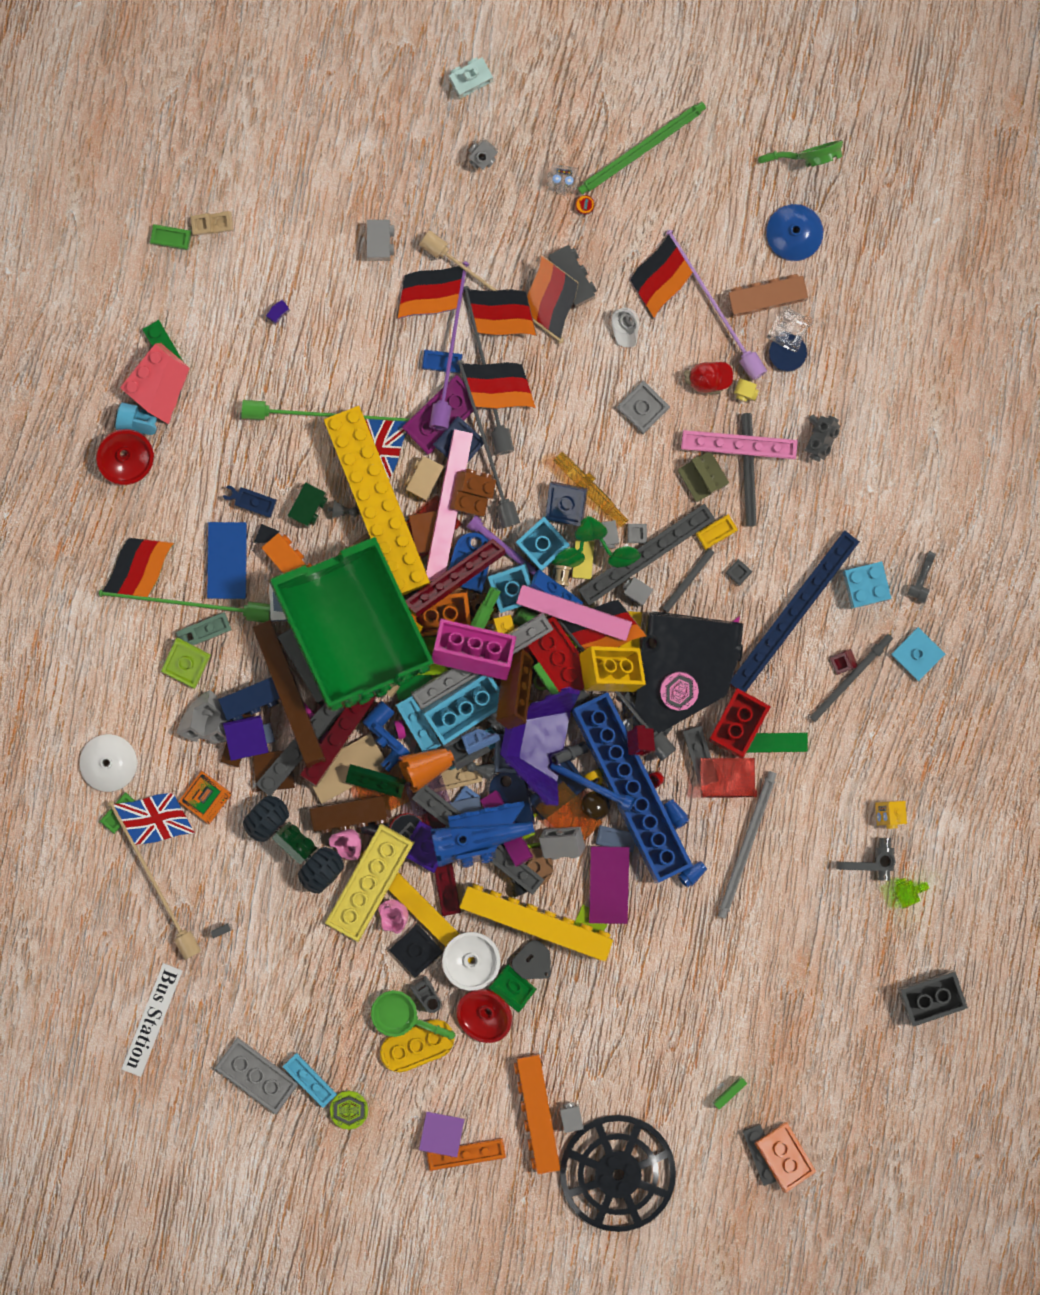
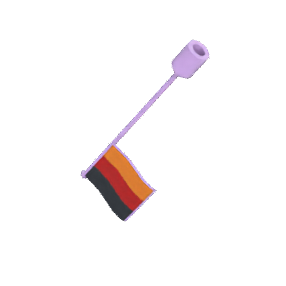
[630,230,767,381]

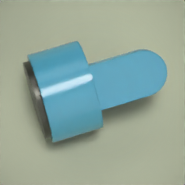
[114,402,157,435]

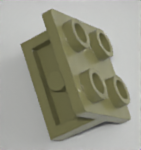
[678,452,729,502]

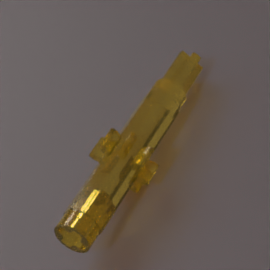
[553,451,628,527]

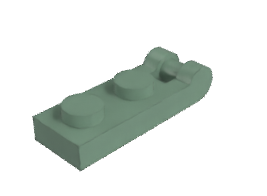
[176,612,232,646]

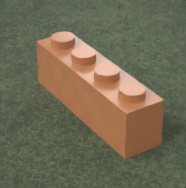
[727,274,808,318]

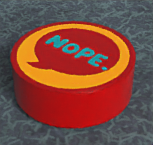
[576,195,595,215]

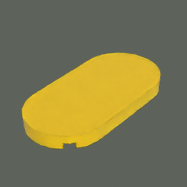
[380,1019,455,1073]

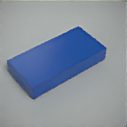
[422,350,462,374]

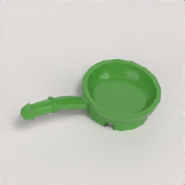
[758,140,843,167]
[371,990,455,1039]

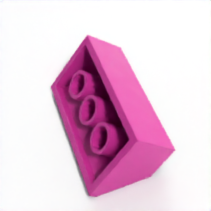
[432,619,516,680]

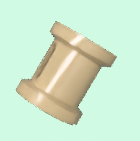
[554,565,572,587]

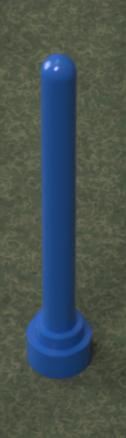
[550,763,635,812]

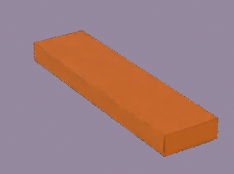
[427,1138,506,1171]

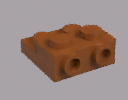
[450,469,496,517]

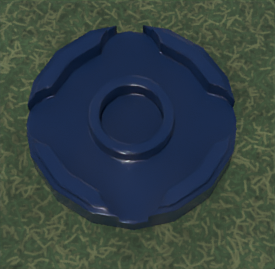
[769,334,807,372]

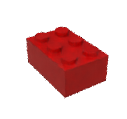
[708,688,771,759]

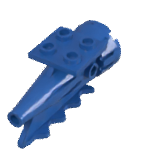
[430,801,535,868]

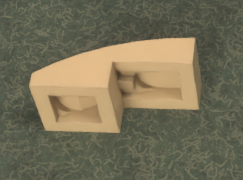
[191,211,234,235]

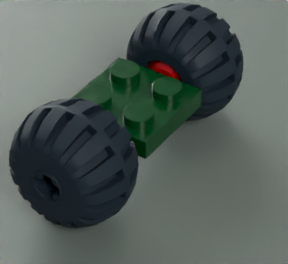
[243,795,344,894]

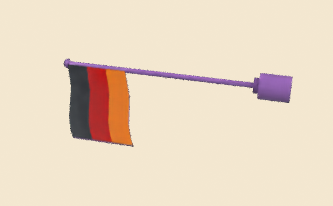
[397,261,469,431]

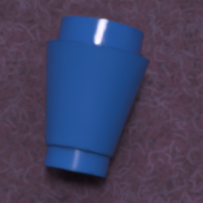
[664,799,689,829]
[678,861,707,888]

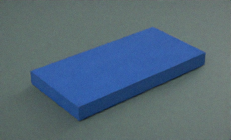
[207,522,247,599]

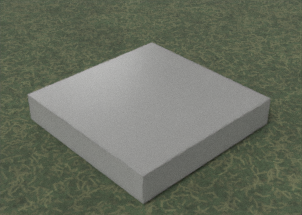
[616,380,670,434]

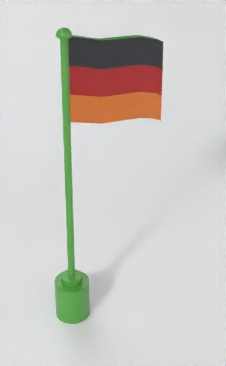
[98,538,271,623]

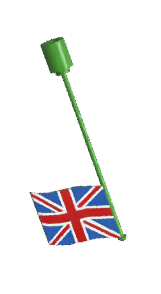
[242,400,410,478]

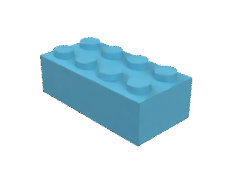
[421,674,500,745]

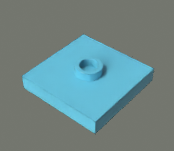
[891,627,945,681]

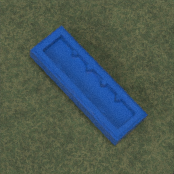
[530,569,583,605]

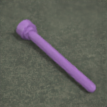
[467,515,538,576]

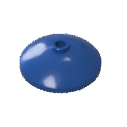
[766,204,823,261]

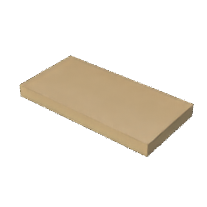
[311,733,388,804]

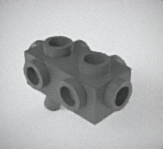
[805,415,840,462]

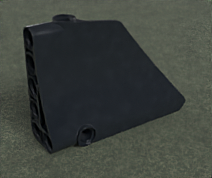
[633,611,744,734]

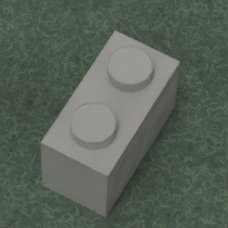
[367,220,394,261]
[539,827,585,860]

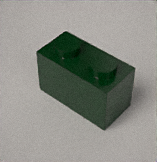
[288,482,328,528]

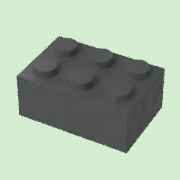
[897,970,968,1027]

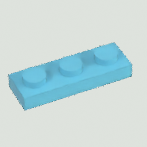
[396,695,441,752]
[283,1053,337,1108]

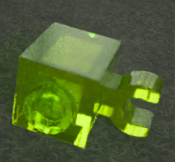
[892,878,930,909]

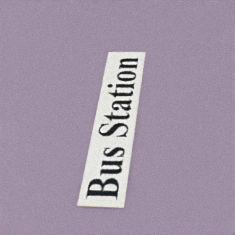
[122,963,183,1077]

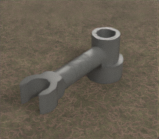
[907,551,936,603]

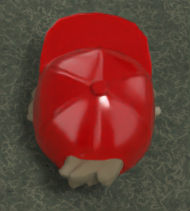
[684,362,733,395]

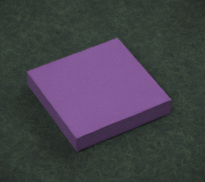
[419,1112,465,1158]

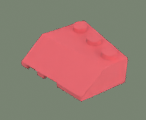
[120,343,190,424]

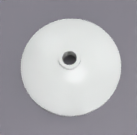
[79,734,137,792]
[442,932,501,991]

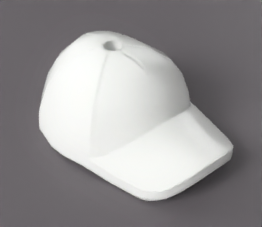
[611,308,640,347]

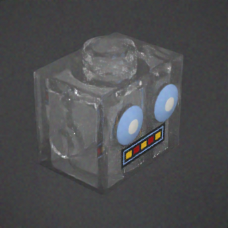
[547,164,580,195]

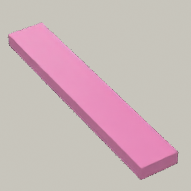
[681,430,798,460]
[516,585,632,641]

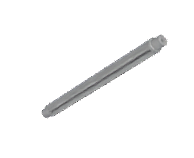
[718,771,777,919]

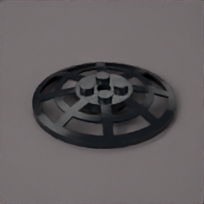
[560,1115,676,1232]

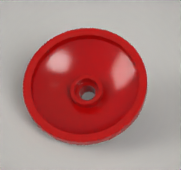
[96,429,154,485]
[457,989,513,1043]

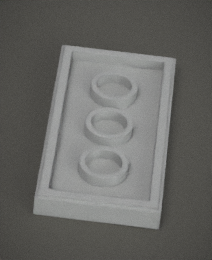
[214,1037,299,1114]

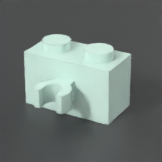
[449,57,493,99]

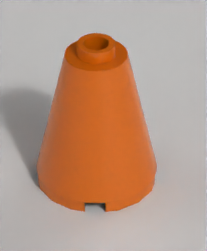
[398,748,454,793]

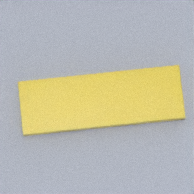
[325,824,415,942]

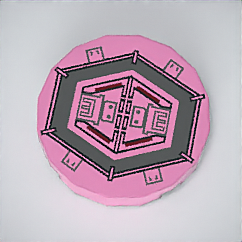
[660,672,699,711]

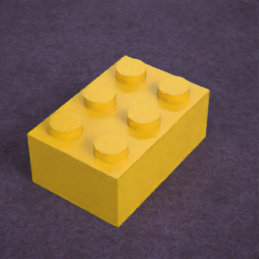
[579,646,646,692]

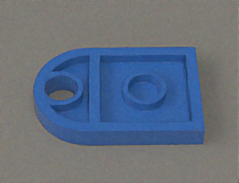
[448,533,489,594]

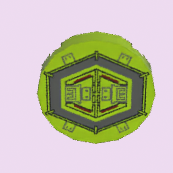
[330,1090,369,1130]

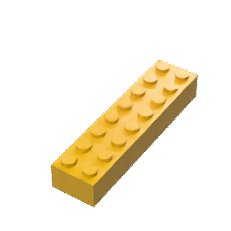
[460,883,614,962]

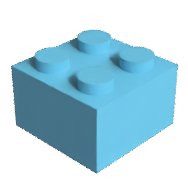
[516,517,570,571]
[843,562,892,609]
[488,563,532,613]

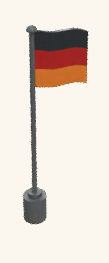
[463,286,537,455]
[457,360,536,529]
[557,600,676,761]

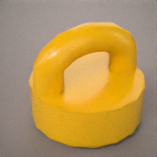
[583,769,603,786]

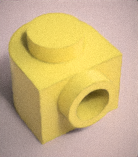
[734,379,759,402]

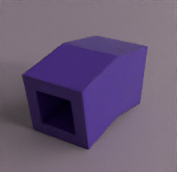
[266,299,290,324]

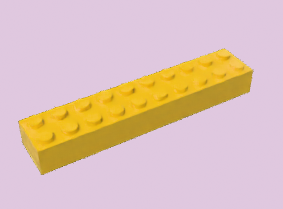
[323,406,430,596]

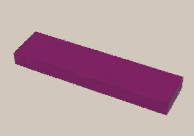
[480,791,533,867]

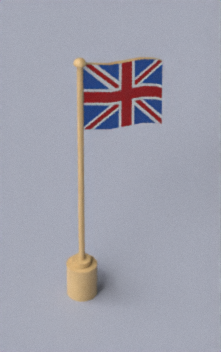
[108,793,202,960]

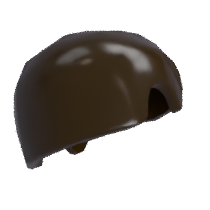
[581,791,610,820]

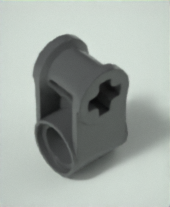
[410,975,442,1013]

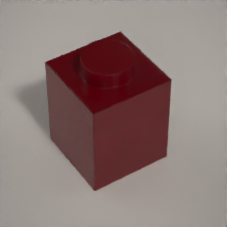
[627,725,655,756]

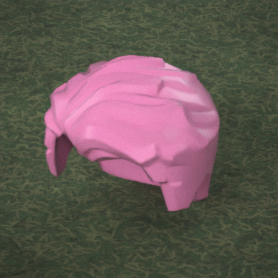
[329,829,362,860]
[378,899,409,934]

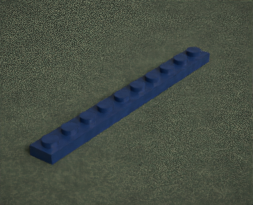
[730,530,860,692]

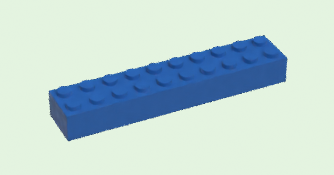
[571,692,693,884]

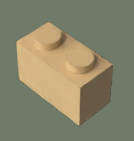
[405,456,444,502]

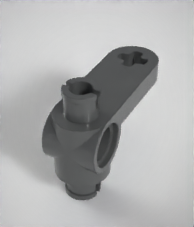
[836,838,896,881]

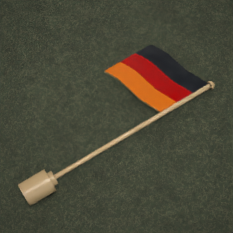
[419,230,578,344]

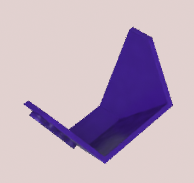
[500,687,580,806]

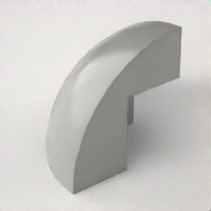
[177,690,230,744]

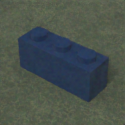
[218,677,280,721]

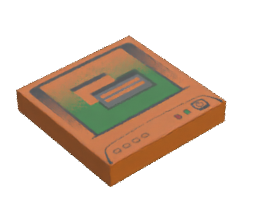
[178,771,233,824]

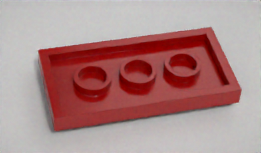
[528,616,584,692]

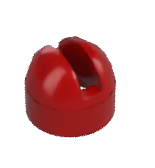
[649,771,664,788]

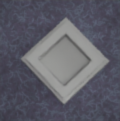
[627,524,647,543]

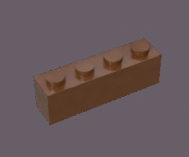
[496,649,534,729]
[310,794,392,834]

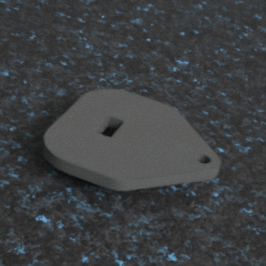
[512,940,551,979]

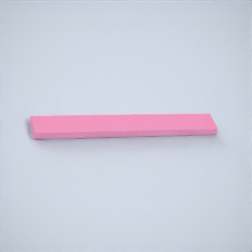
[425,430,473,582]

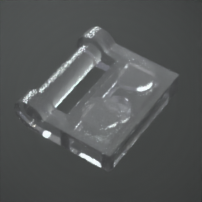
[766,305,814,352]

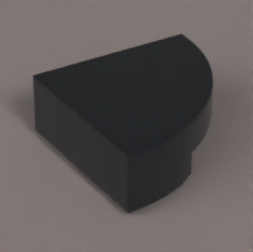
[254,524,280,543]

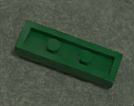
[345,764,406,798]

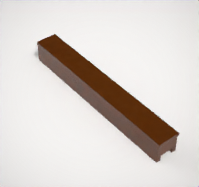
[252,620,326,768]

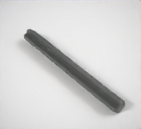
[741,413,757,527]

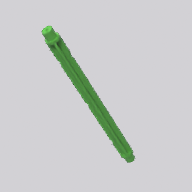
[578,102,706,195]

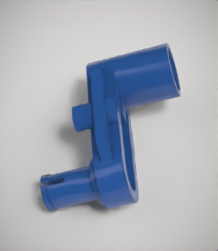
[362,701,410,772]

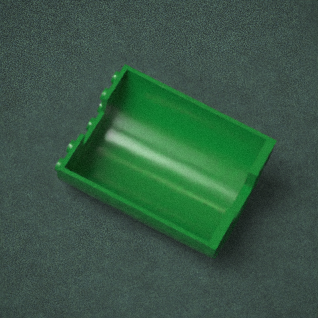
[269,537,434,712]

